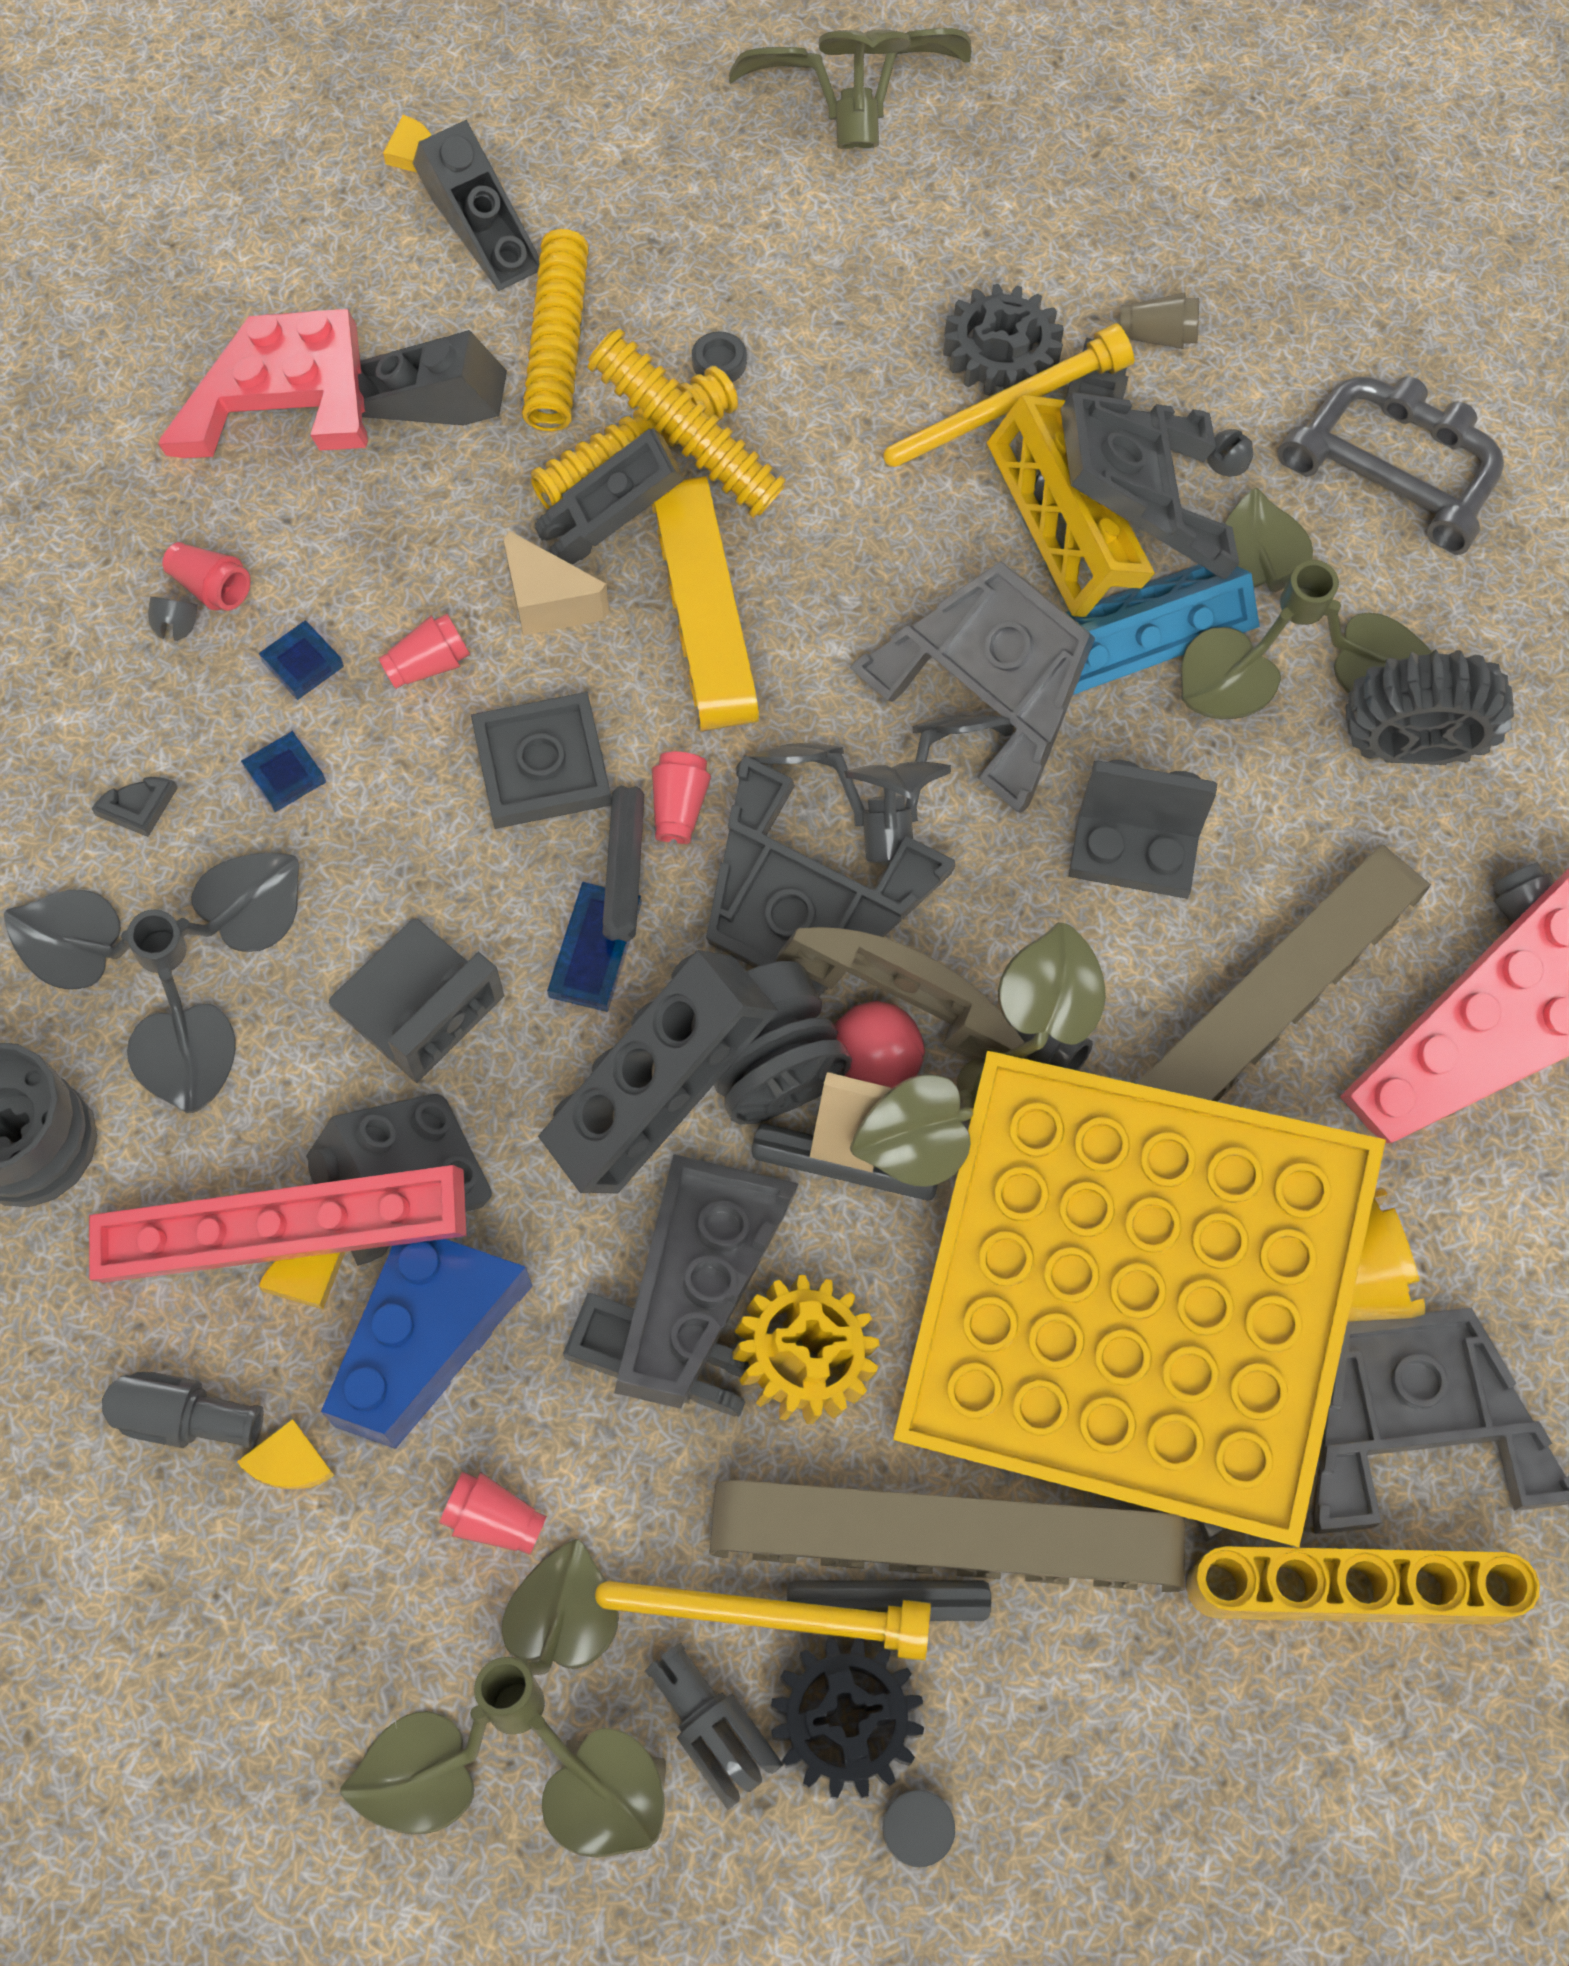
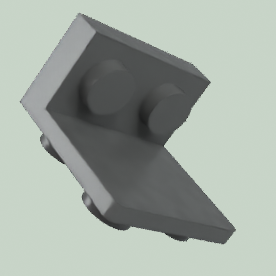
[1068,760,1217,899]
[329,918,505,1083]

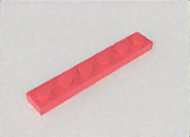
[89,1165,467,1283]

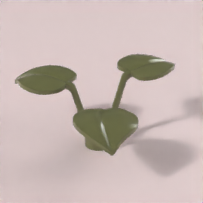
[729,28,972,149]
[1181,488,1432,719]
[850,922,1106,1187]
[340,1539,665,1858]

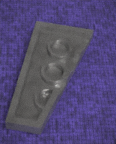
[614,1154,799,1409]

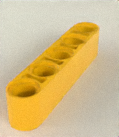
[651,476,759,732]
[1186,1546,1540,1625]

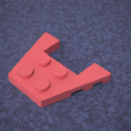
[158,309,368,458]

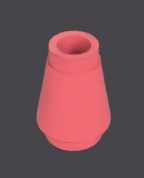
[162,542,251,611]
[378,613,471,689]
[652,751,711,844]
[439,1472,547,1555]

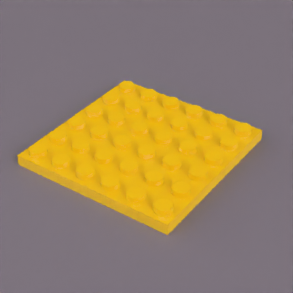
[893,1051,1386,1547]

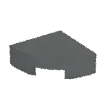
[92,777,177,837]

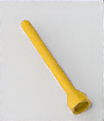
[883,323,1135,467]
[595,1581,931,1661]

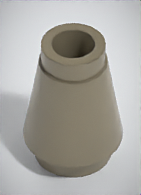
[1120,293,1199,349]

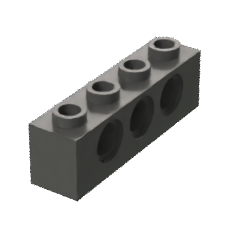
[538,950,779,1194]

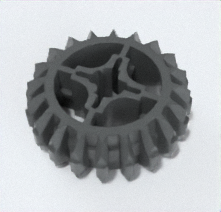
[1345,649,1514,765]

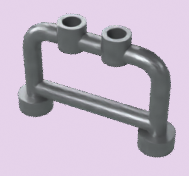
[1278,376,1504,555]

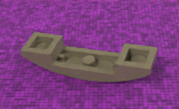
[776,927,1024,1060]

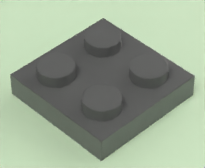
[471,692,612,829]

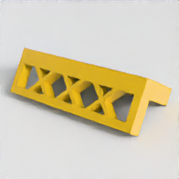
[987,395,1155,617]

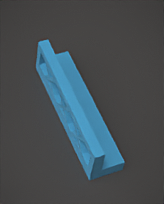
[1065,565,1260,695]

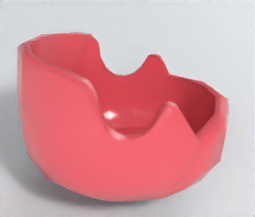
[834,1000,925,1089]

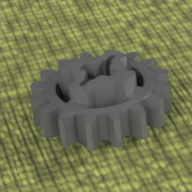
[943,284,1064,396]

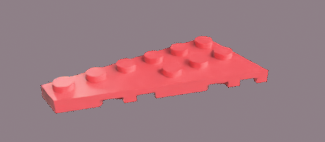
[1340,868,1569,1143]

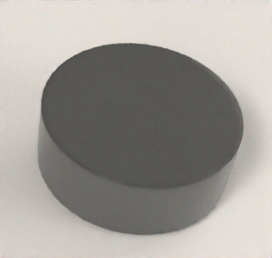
[692,332,747,382]
[882,1790,955,1867]

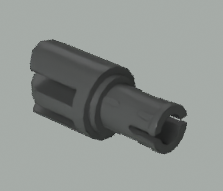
[102,1372,264,1449]
[645,1643,783,1810]

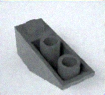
[413,119,540,291]
[358,330,507,426]

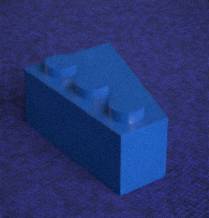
[321,1239,533,1449]

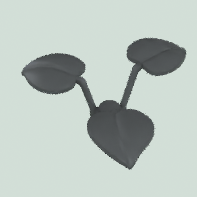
[736,715,1014,862]
[4,853,299,1113]

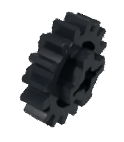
[771,1638,924,1800]

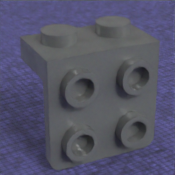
[306,1094,492,1266]

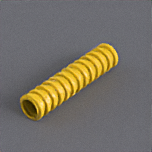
[522,229,589,432]
[587,328,786,518]
[531,366,738,510]

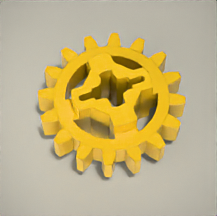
[732,1275,880,1424]

